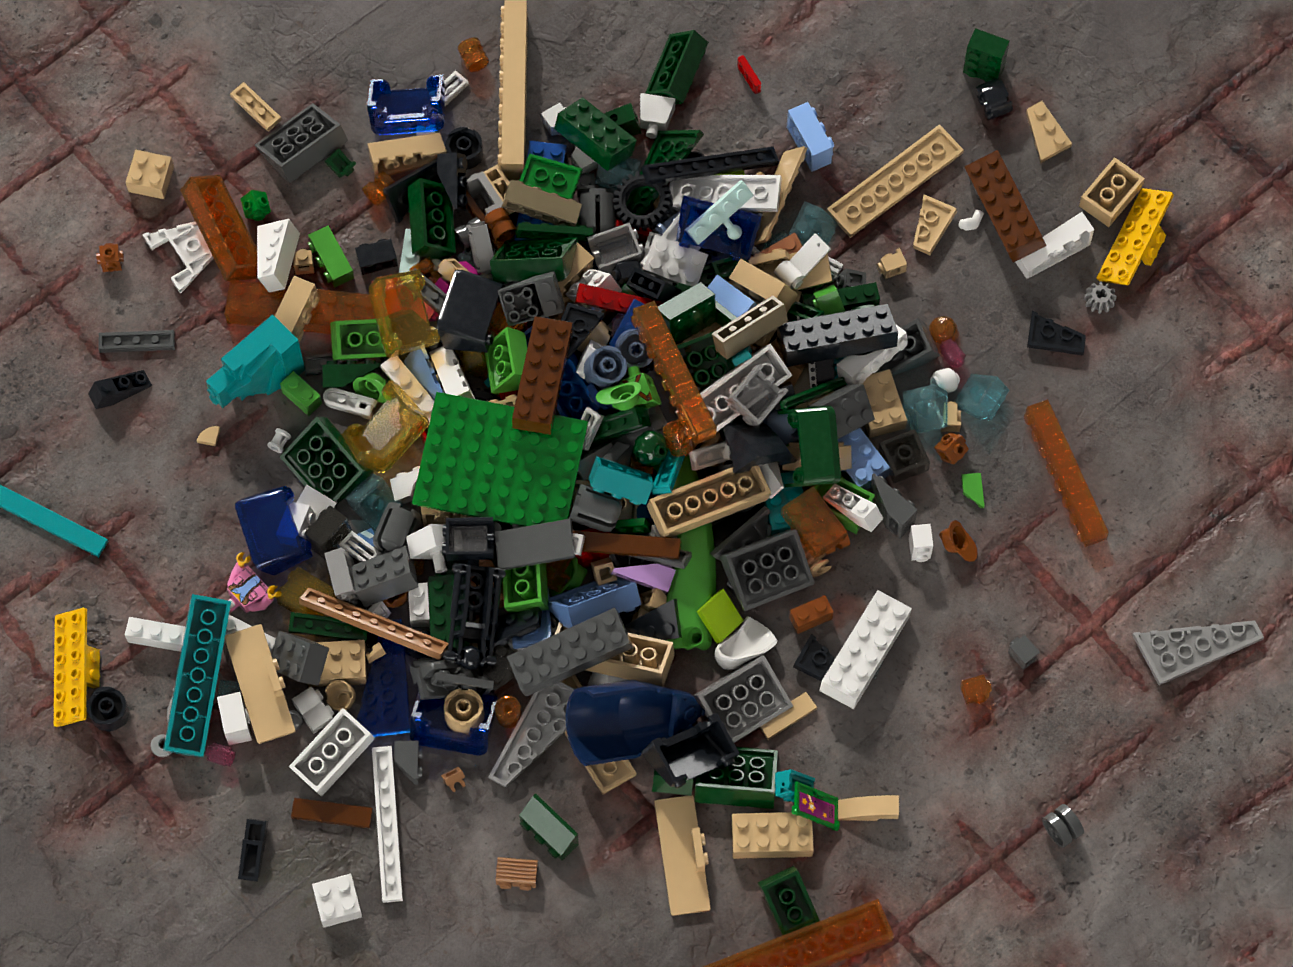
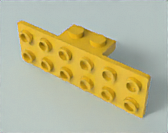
[1097,188,1174,285]
[54,607,100,727]

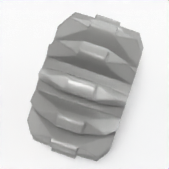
[1084,281,1117,314]

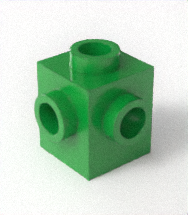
[241,190,271,221]

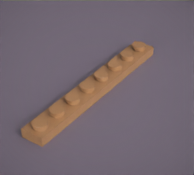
[299,587,449,660]

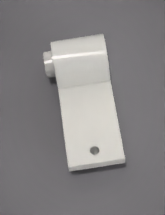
[774,233,831,289]

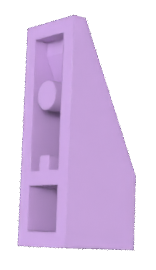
[611,563,676,594]

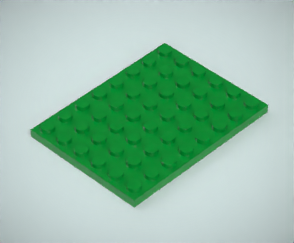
[412,392,588,527]

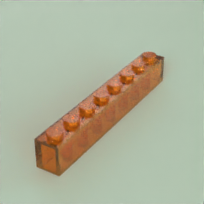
[631,301,717,445]
[1024,399,1109,547]

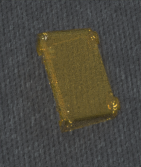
[369,269,440,358]
[341,380,429,473]

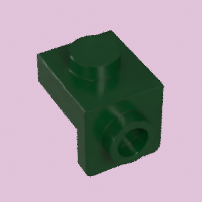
[325,148,356,178]

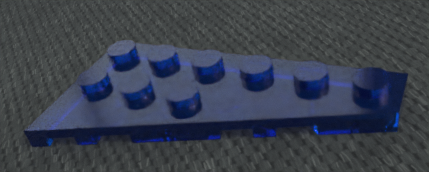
[357,619,411,737]

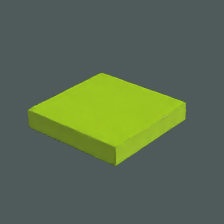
[696,589,744,643]

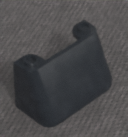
[437,270,506,353]
[642,713,740,789]

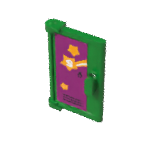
[792,781,840,831]

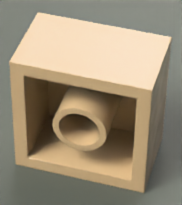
[126,150,174,199]

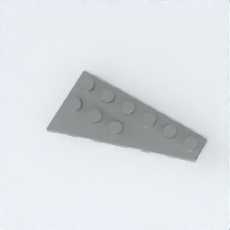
[1132,620,1264,685]
[488,682,575,788]

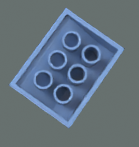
[548,577,642,628]

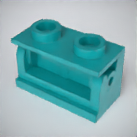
[775,769,815,802]

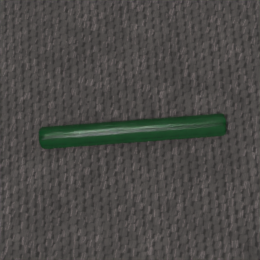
[779,377,846,410]

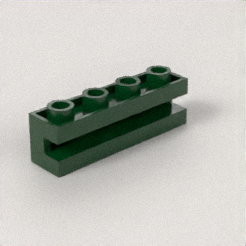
[590,406,651,448]

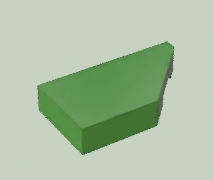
[961,473,984,508]

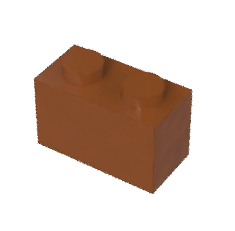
[789,595,834,634]

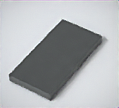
[495,519,575,570]

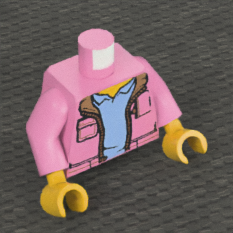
[227,552,282,613]

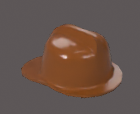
[939,520,977,562]

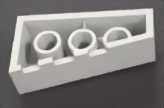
[1015,212,1094,279]

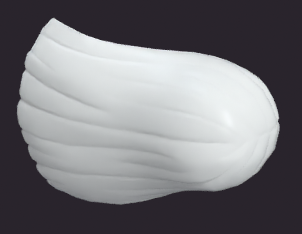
[714,617,777,670]

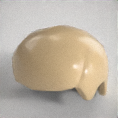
[325,680,356,711]

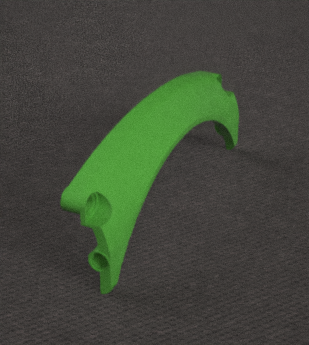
[653,423,716,650]

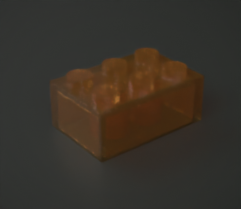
[781,486,848,560]

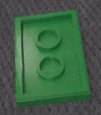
[519,154,583,199]

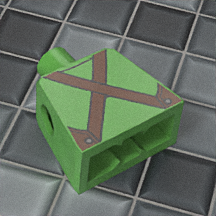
[619,366,661,409]

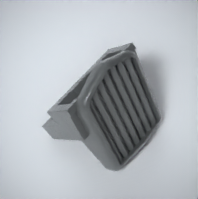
[410,657,461,700]

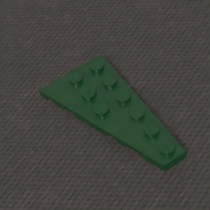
[619,130,704,220]

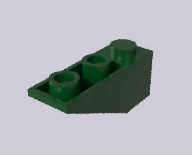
[322,360,380,388]

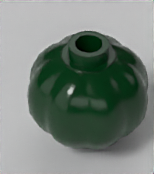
[633,430,669,467]

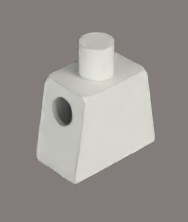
[640,93,675,138]

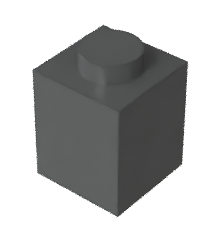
[1008,635,1040,670]

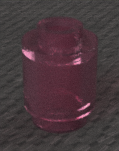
[939,339,966,368]
[205,742,236,767]

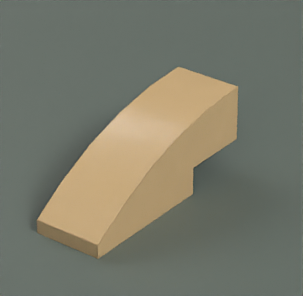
[838,795,899,821]

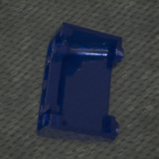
[367,74,445,135]
[676,195,761,261]
[235,486,313,576]
[410,690,498,755]

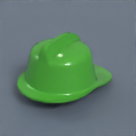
[353,372,391,403]
[596,382,641,411]
[549,556,587,596]

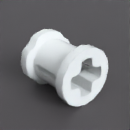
[267,428,291,453]

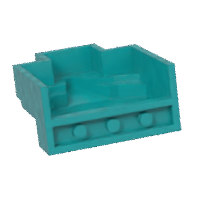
[206,314,305,408]

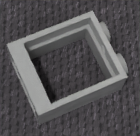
[324,547,361,606]

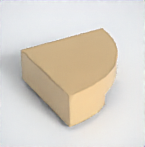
[197,426,220,446]
[366,642,386,663]

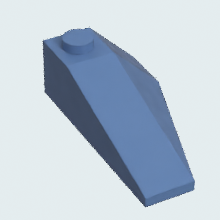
[404,340,443,400]

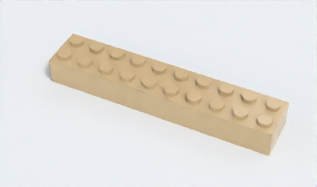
[498,0,528,180]

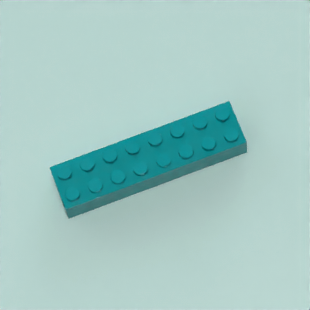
[163,594,231,758]

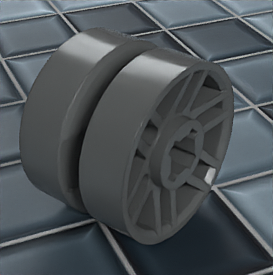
[1042,804,1084,848]

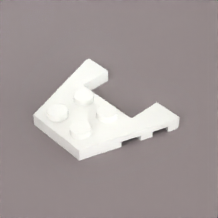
[142,220,219,293]

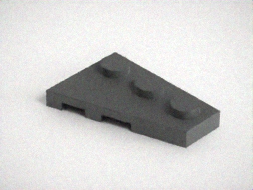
[431,670,494,698]

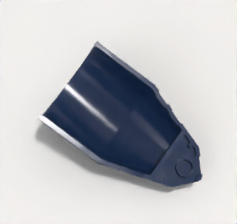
[566,680,705,766]

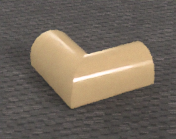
[631,588,667,621]

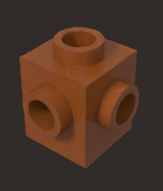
[96,243,124,272]
[934,432,969,465]

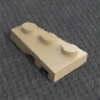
[1026,101,1072,163]
[913,194,957,256]

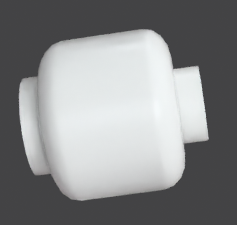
[930,368,960,395]

